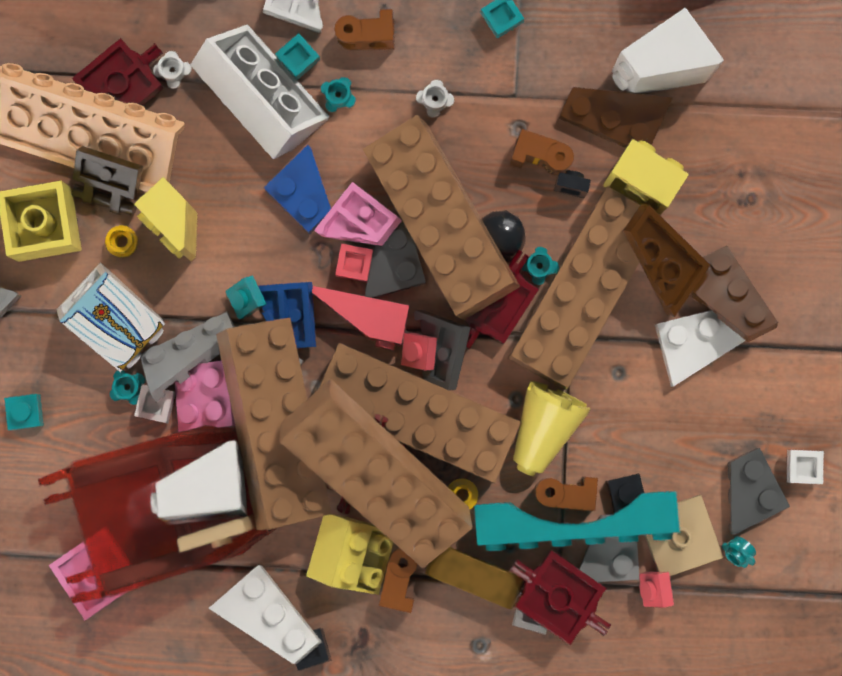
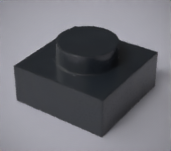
[554,170,591,199]
[606,473,644,513]
[296,628,332,671]

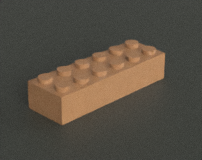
[363,114,520,320]
[508,186,664,390]
[216,318,332,530]
[318,343,521,483]
[280,379,472,568]

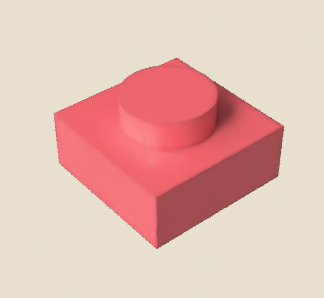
[335,244,373,283]
[401,333,437,370]
[639,571,674,608]

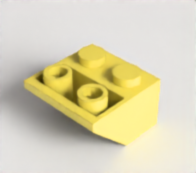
[134,177,197,261]
[306,514,393,595]

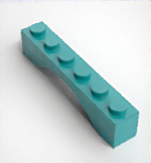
[474,491,680,551]

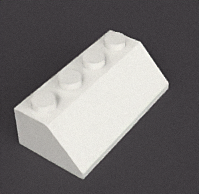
[190,25,329,159]

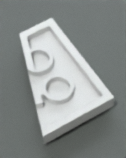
[655,310,745,387]
[209,565,322,664]

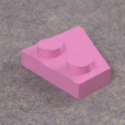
[314,182,402,246]

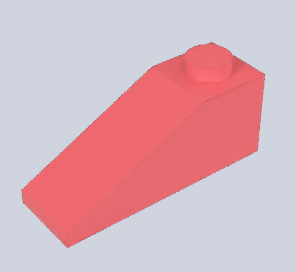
[312,286,410,350]

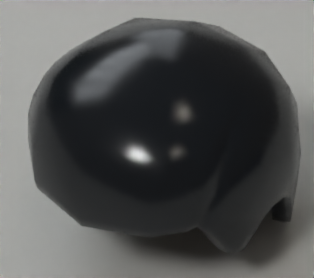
[482,210,526,262]

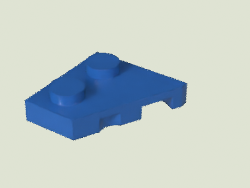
[264,145,331,234]
[258,282,316,348]

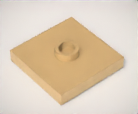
[645,495,723,576]
[177,514,256,552]

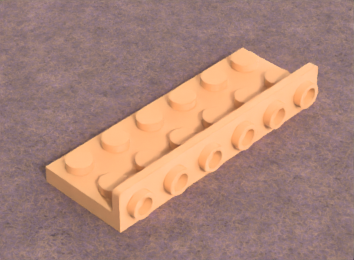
[0,63,185,192]

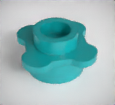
[321,77,356,112]
[522,247,559,285]
[109,370,145,405]
[722,536,756,568]

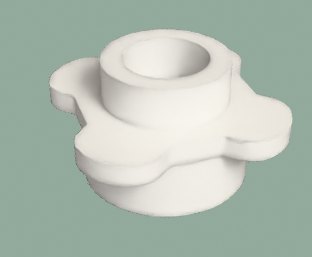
[153,51,192,89]
[416,80,454,118]

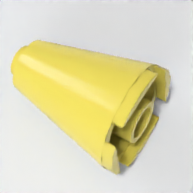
[513,381,590,476]

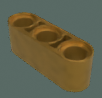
[424,547,524,610]

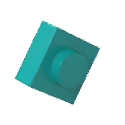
[480,0,525,39]
[275,33,321,80]
[225,275,267,320]
[4,394,44,430]

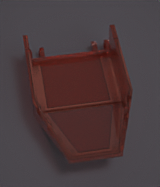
[38,425,276,604]

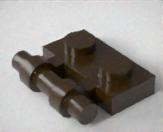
[72,146,143,216]

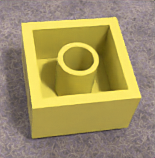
[603,139,689,215]
[0,181,82,262]

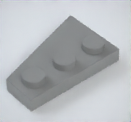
[140,312,234,402]

